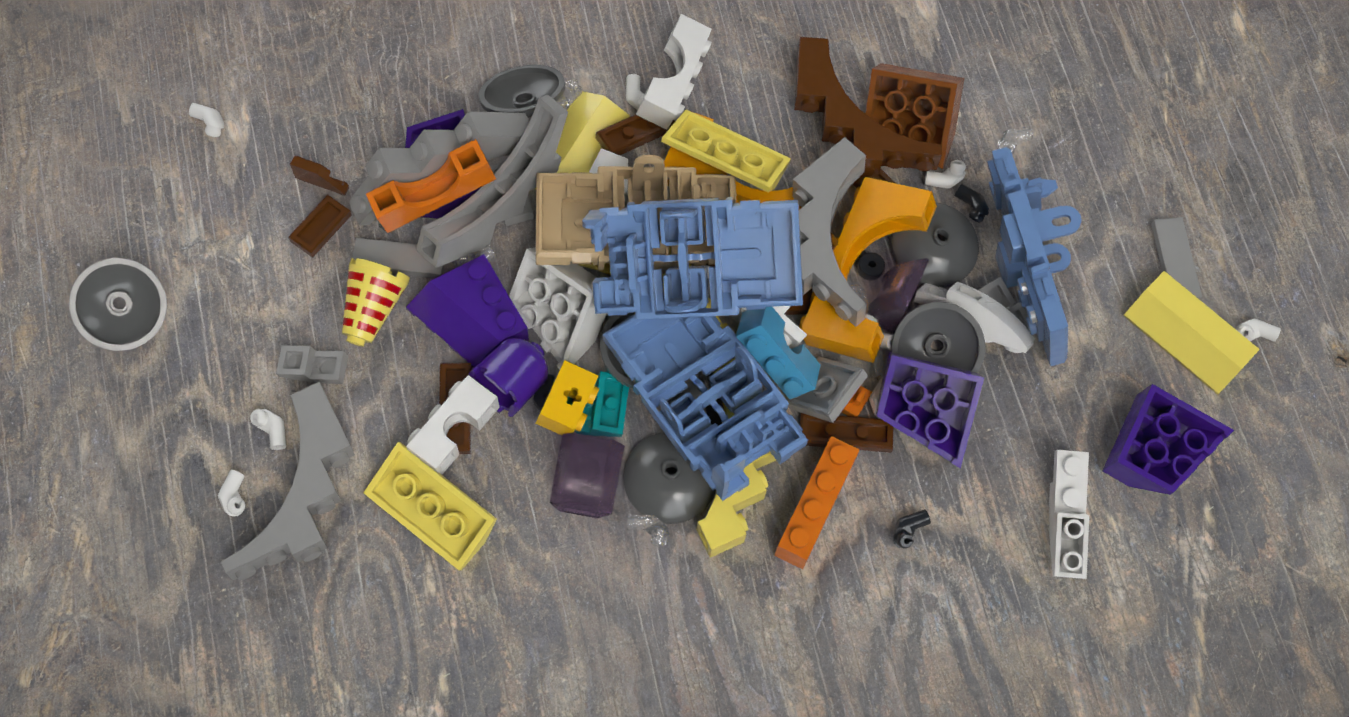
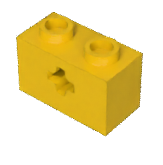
[535,360,600,439]

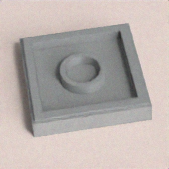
[786,356,868,423]

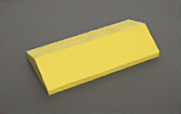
[534,91,630,189]
[661,110,791,192]
[1123,271,1260,395]
[363,442,497,571]

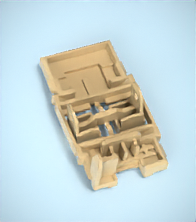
[536,155,736,274]

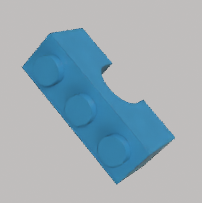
[736,307,821,400]

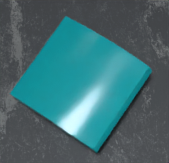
[566,371,629,437]

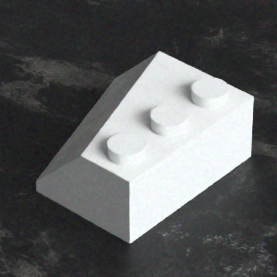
[509,247,606,370]

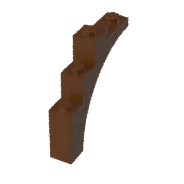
[794,37,942,177]

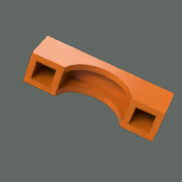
[366,139,496,233]
[774,436,860,569]

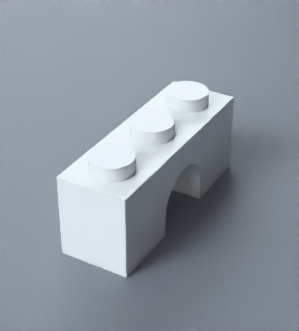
[406,375,499,475]

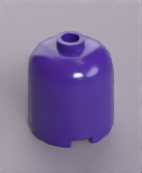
[469,338,548,417]

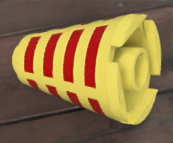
[342,258,410,347]

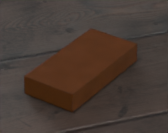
[288,194,352,258]

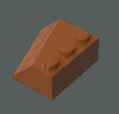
[865,63,965,169]

